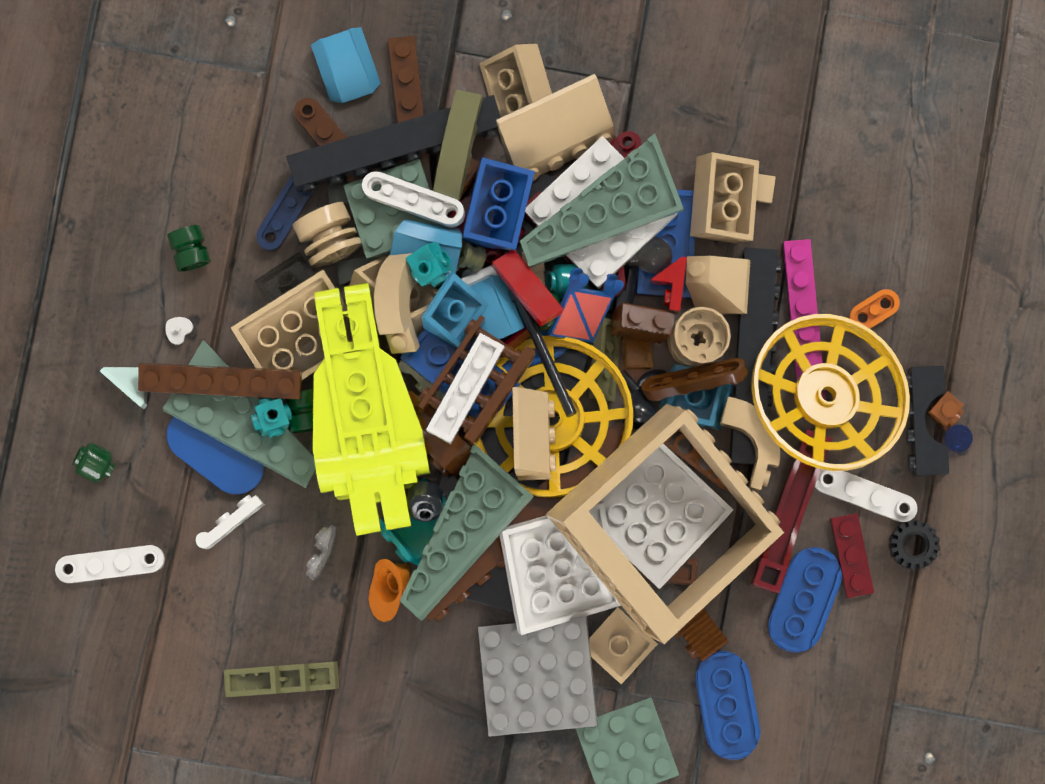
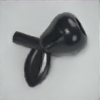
[620,369,667,430]

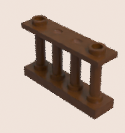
[417,315,536,446]

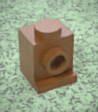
[925,391,964,432]

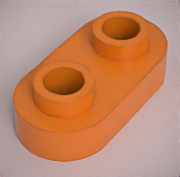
[849,289,900,329]

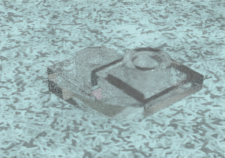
[305,524,337,581]

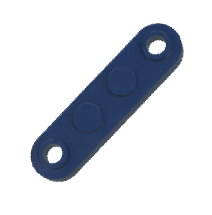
[256,175,314,251]

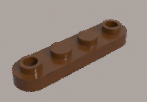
[294,98,372,183]
[641,358,748,401]

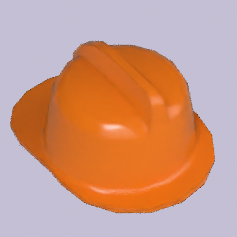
[368,559,411,622]

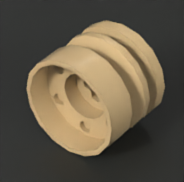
[292,202,362,268]
[667,307,731,367]

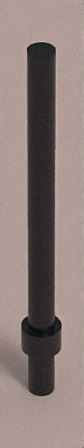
[508,289,577,417]

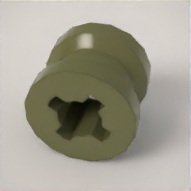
[457,241,486,273]

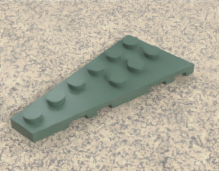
[520,133,684,268]
[163,340,316,488]
[400,445,534,621]

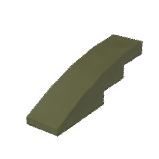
[433,89,483,202]
[224,661,339,697]

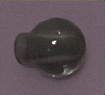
[629,237,673,274]

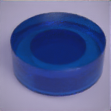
[944,425,973,452]

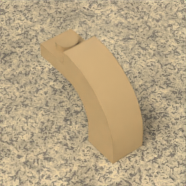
[374,253,420,354]
[719,396,780,492]

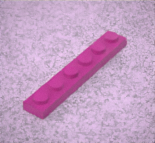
[783,239,826,400]

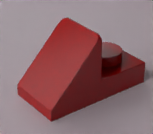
[650,257,687,314]

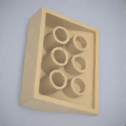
[496,74,616,181]
[231,270,353,379]

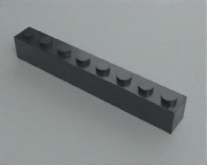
[286,95,501,193]
[730,247,782,466]

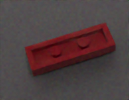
[830,513,874,598]

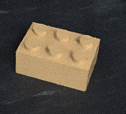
[690,152,759,244]

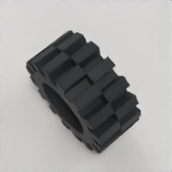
[888,520,940,570]

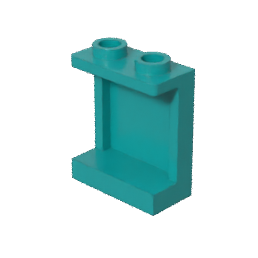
[380,478,447,565]

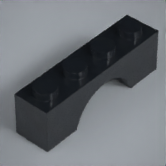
[905,366,949,477]

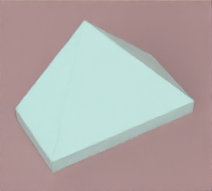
[100,367,148,409]

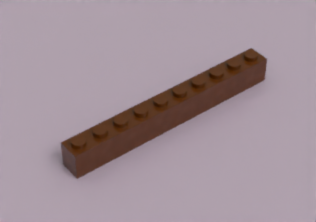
[425,420,624,622]

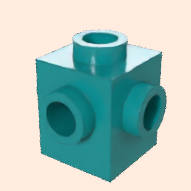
[406,242,453,287]
[250,398,292,438]

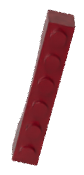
[750,429,832,594]

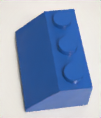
[462,157,535,250]

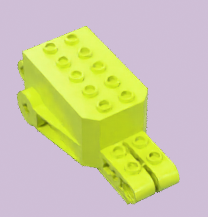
[313,283,430,536]

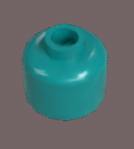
[546,264,588,299]

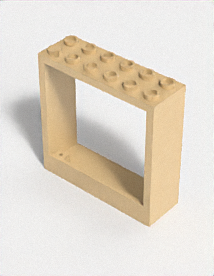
[546,404,784,644]

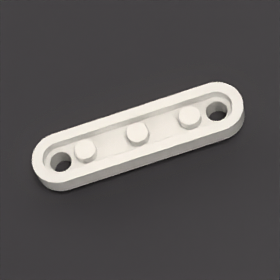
[362,172,465,228]
[815,469,917,522]
[55,545,165,583]

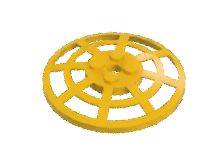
[751,314,910,471]
[469,336,633,497]

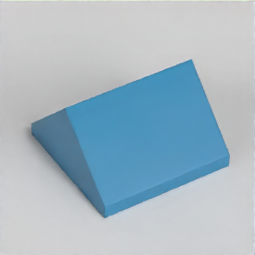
[421,272,488,348]

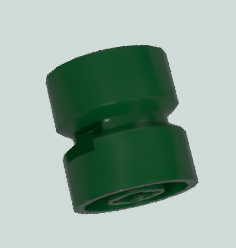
[167,225,211,272]
[285,389,314,433]

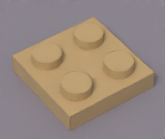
[589,607,658,684]

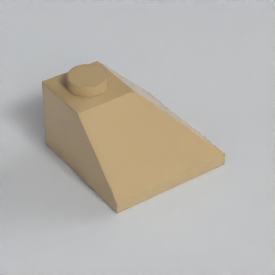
[686,256,750,314]

